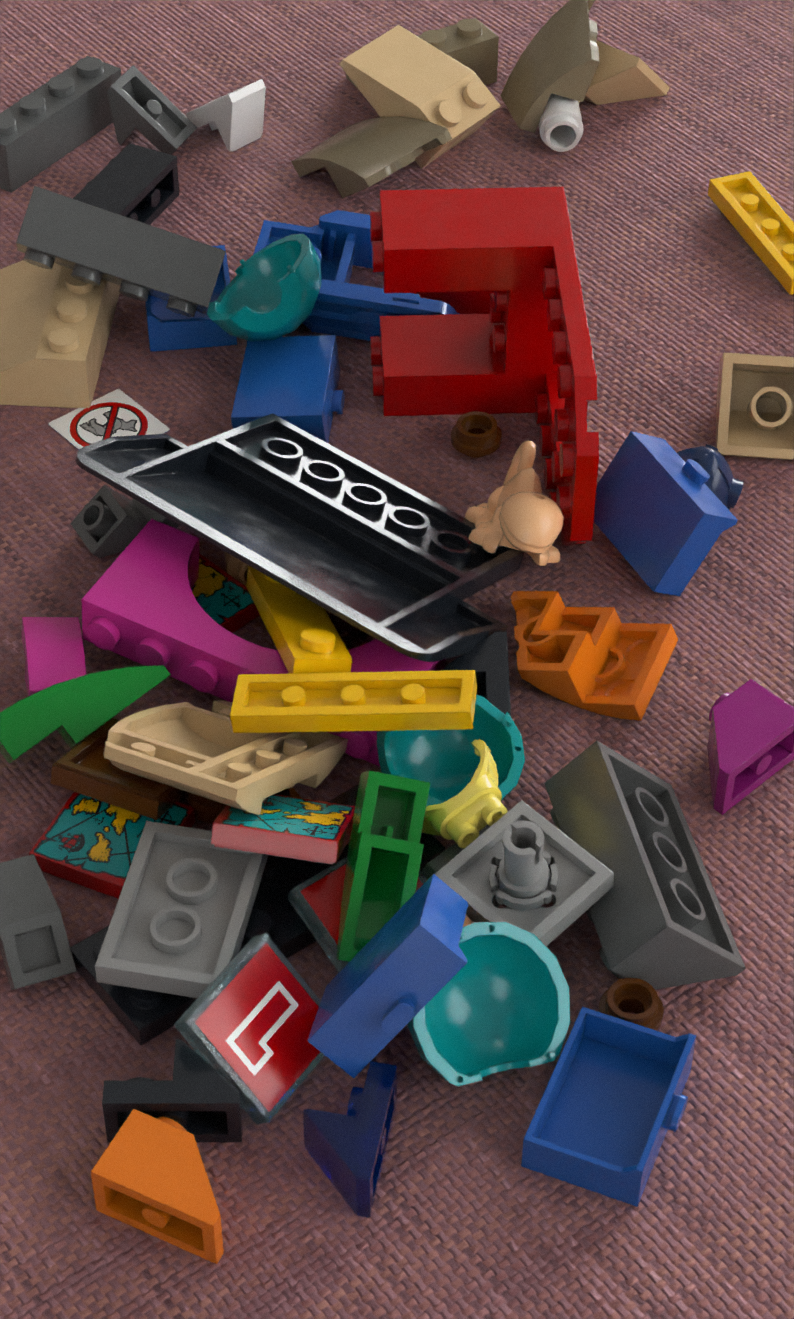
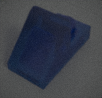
[303,1061,397,1218]

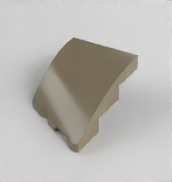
[500,0,600,133]
[292,116,452,198]

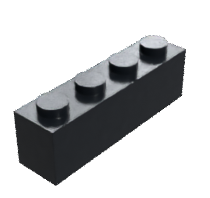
[73,143,179,225]

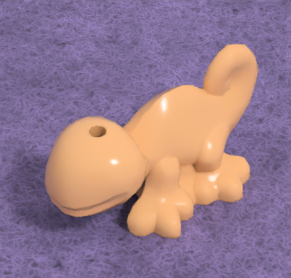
[465,441,564,566]

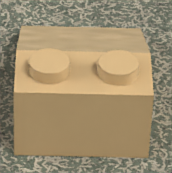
[339,25,501,169]

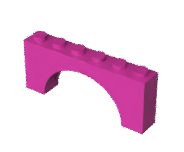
[81,518,446,766]

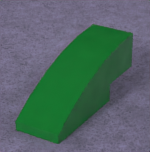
[0,665,171,764]
[336,770,430,962]

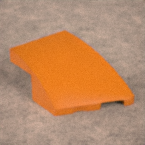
[511,591,678,721]

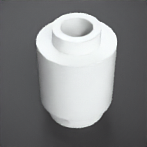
[538,93,583,152]

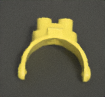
[422,739,508,848]

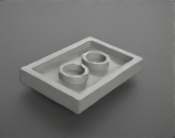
[95,821,268,1001]

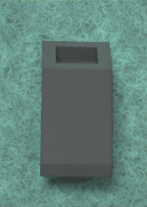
[70,485,179,558]
[0,854,77,990]

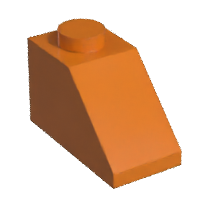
[91,1109,224,1264]

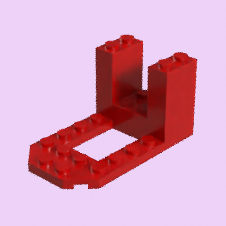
[370,187,599,545]

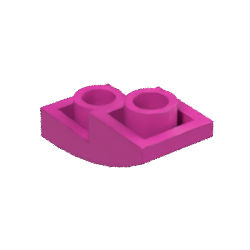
[22,617,86,696]

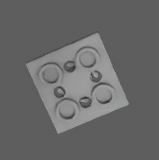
[435,800,614,946]

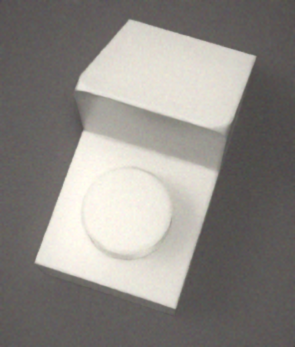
[186,79,266,152]

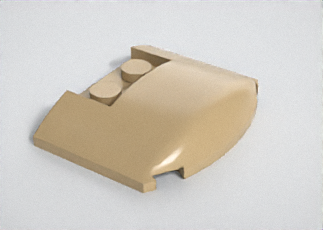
[104,701,348,815]

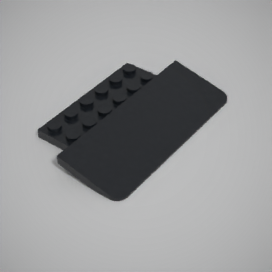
[75,413,525,662]

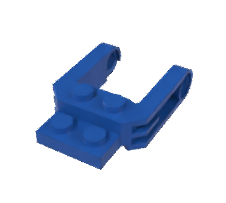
[253,210,460,341]

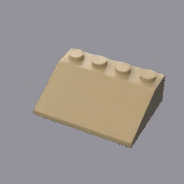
[0,260,120,408]

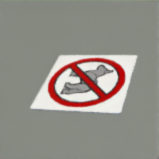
[48,389,170,450]

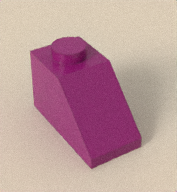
[707,679,794,815]

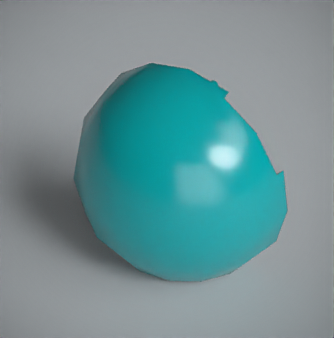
[207,233,321,342]
[377,694,525,806]
[407,922,570,1087]

